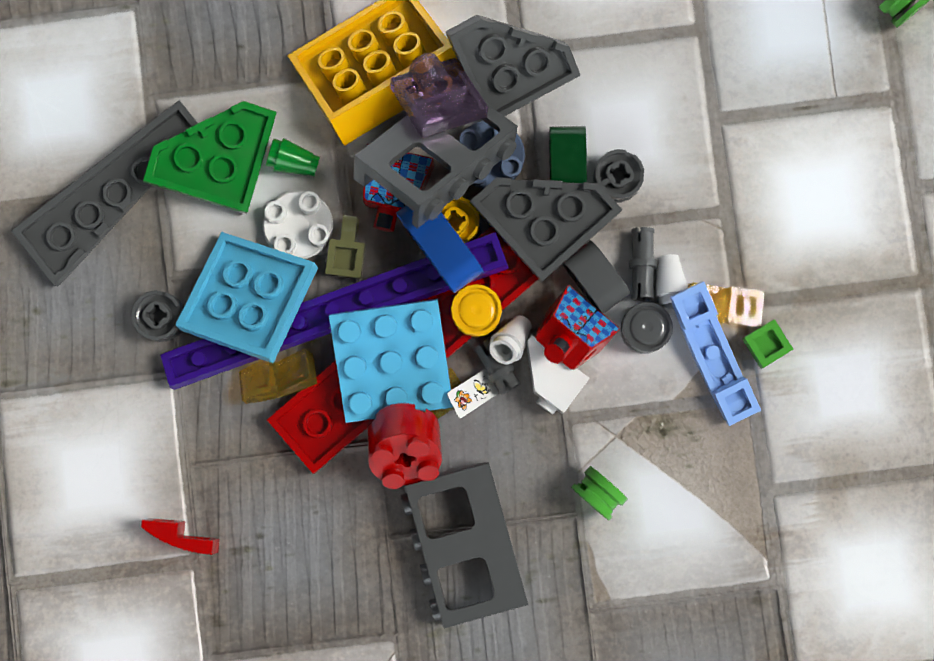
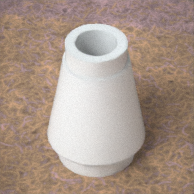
[655,254,688,309]
[490,315,532,364]

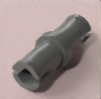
[629,227,657,301]

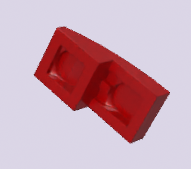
[141,518,220,555]

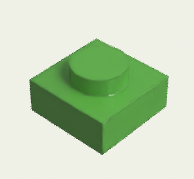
[742,319,794,369]

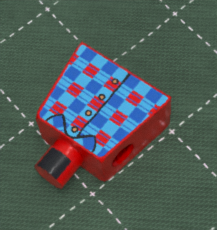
[363,143,434,232]
[535,285,620,370]

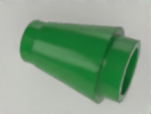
[266,138,320,177]

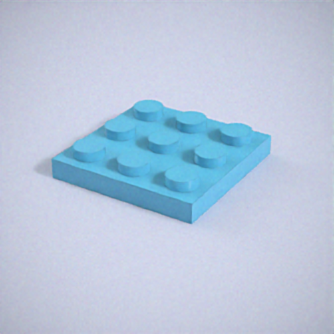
[175,232,318,363]
[329,299,453,423]

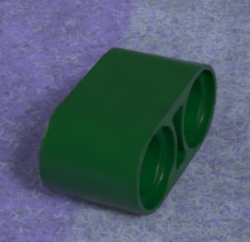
[549,126,587,183]

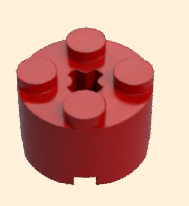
[368,403,442,489]

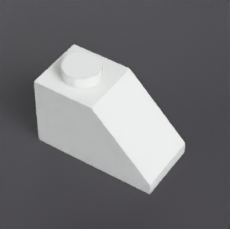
[526,335,590,415]

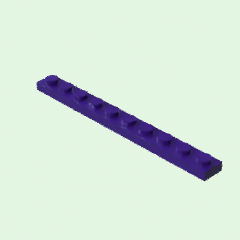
[160,232,509,390]

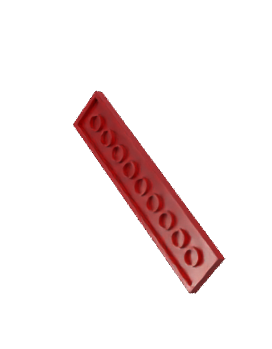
[267,227,538,474]

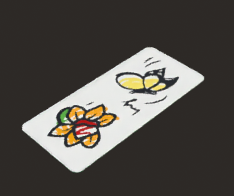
[447,369,498,418]

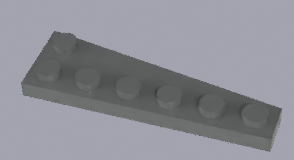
[11,100,198,287]

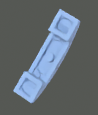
[670,281,761,426]

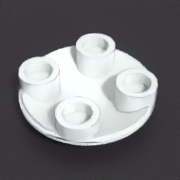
[263,191,333,259]

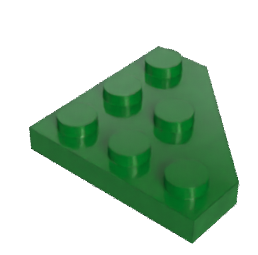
[143,101,277,214]

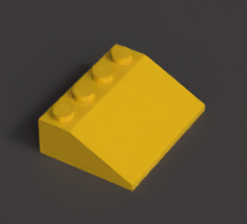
[287,0,464,146]

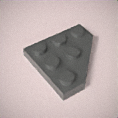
[445,15,581,116]
[470,177,623,283]

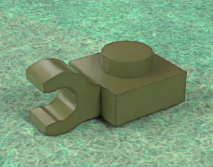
[325,215,366,279]

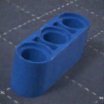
[396,205,484,293]

